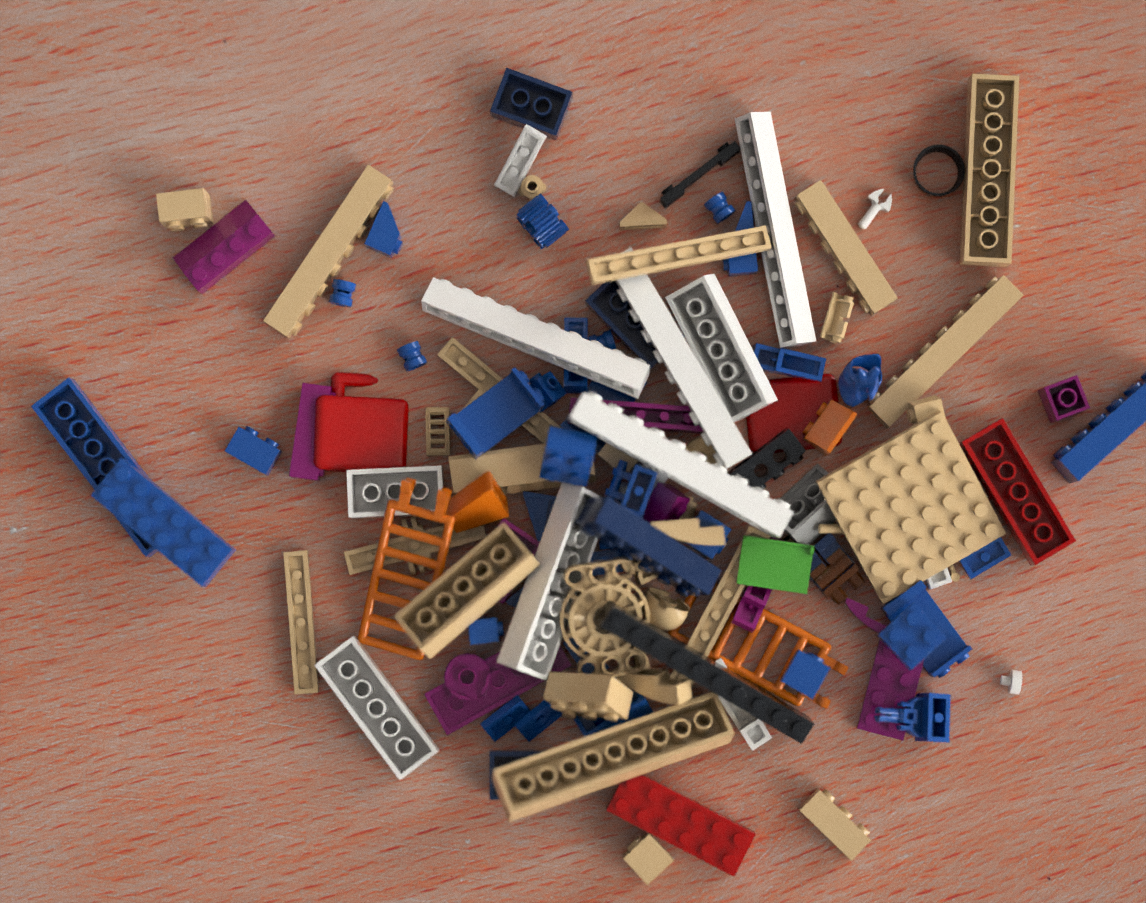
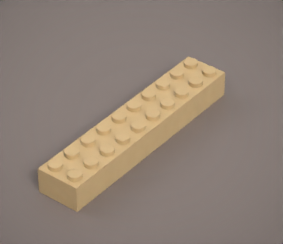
[491,692,735,822]

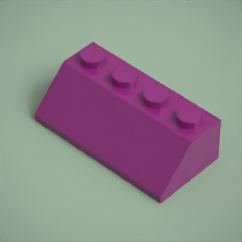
[173,200,275,294]

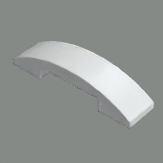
[715,657,772,751]

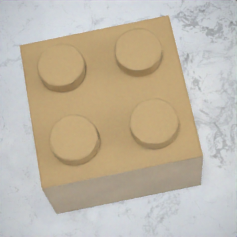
[156,188,214,232]

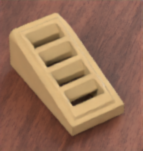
[425,407,450,456]

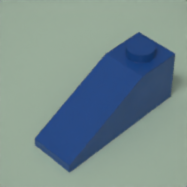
[723,201,758,277]

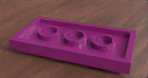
[857,639,924,741]

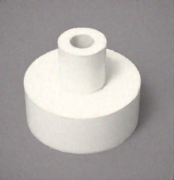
[1000,670,1022,695]

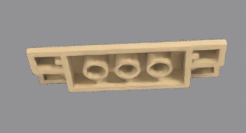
[449,444,596,495]

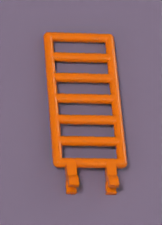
[358,477,455,660]
[667,582,849,709]

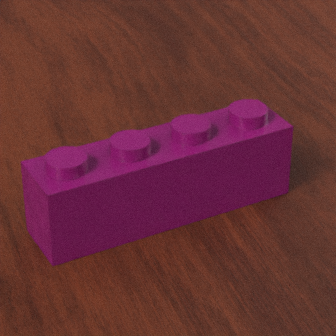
[289,383,336,481]

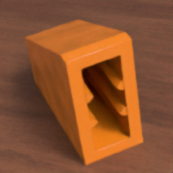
[446,471,509,533]

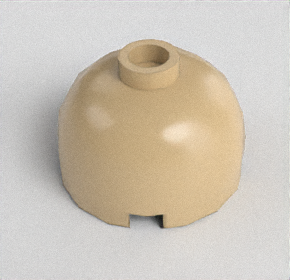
[641,588,690,631]

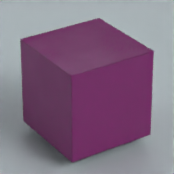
[1037,375,1090,423]

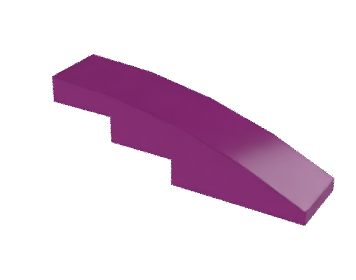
[731,537,787,633]

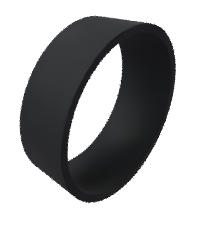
[913,145,965,196]

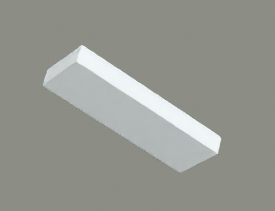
[494,124,547,197]

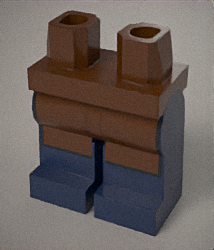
[809,533,865,605]

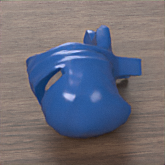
[838,354,882,407]

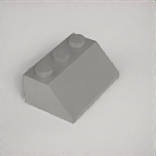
[780,463,836,545]

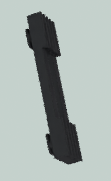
[660,141,741,209]

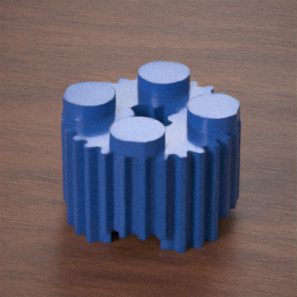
[516,193,569,250]

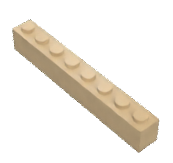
[263,165,394,339]
[867,275,1024,429]

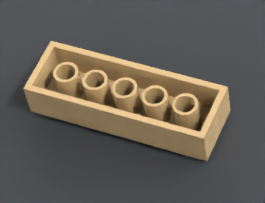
[394,522,540,659]

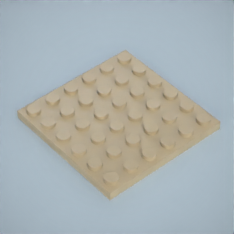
[815,410,1006,604]

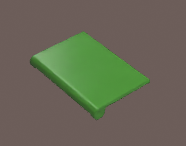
[736,535,814,594]

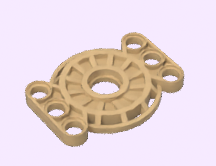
[559,557,650,677]

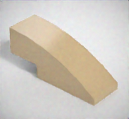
[650,518,725,546]
[616,668,692,705]

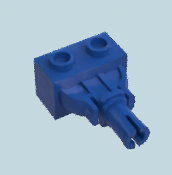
[874,693,951,742]

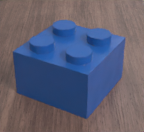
[539,426,597,487]
[876,602,947,671]

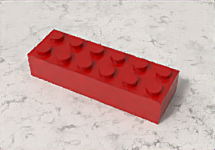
[959,418,1076,566]
[606,774,756,877]

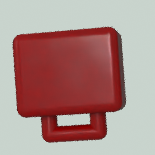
[313,372,409,472]
[746,374,843,453]

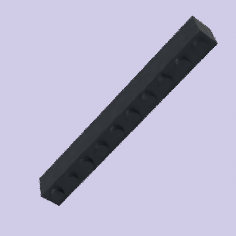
[597,599,814,744]

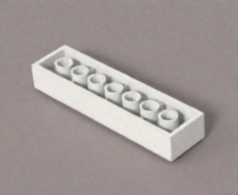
[497,482,601,681]

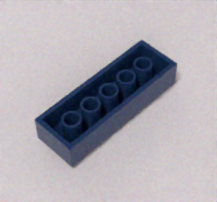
[575,497,721,597]

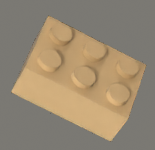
[543,672,633,722]

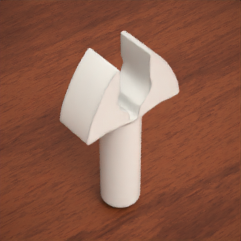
[858,189,892,230]

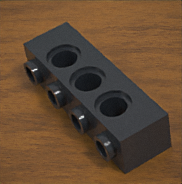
[727,428,806,489]

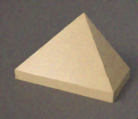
[619,201,667,230]

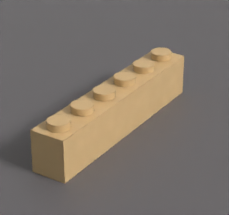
[795,180,898,316]

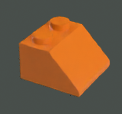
[802,400,857,456]

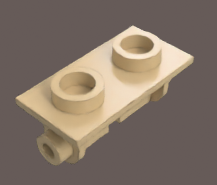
[820,292,854,344]

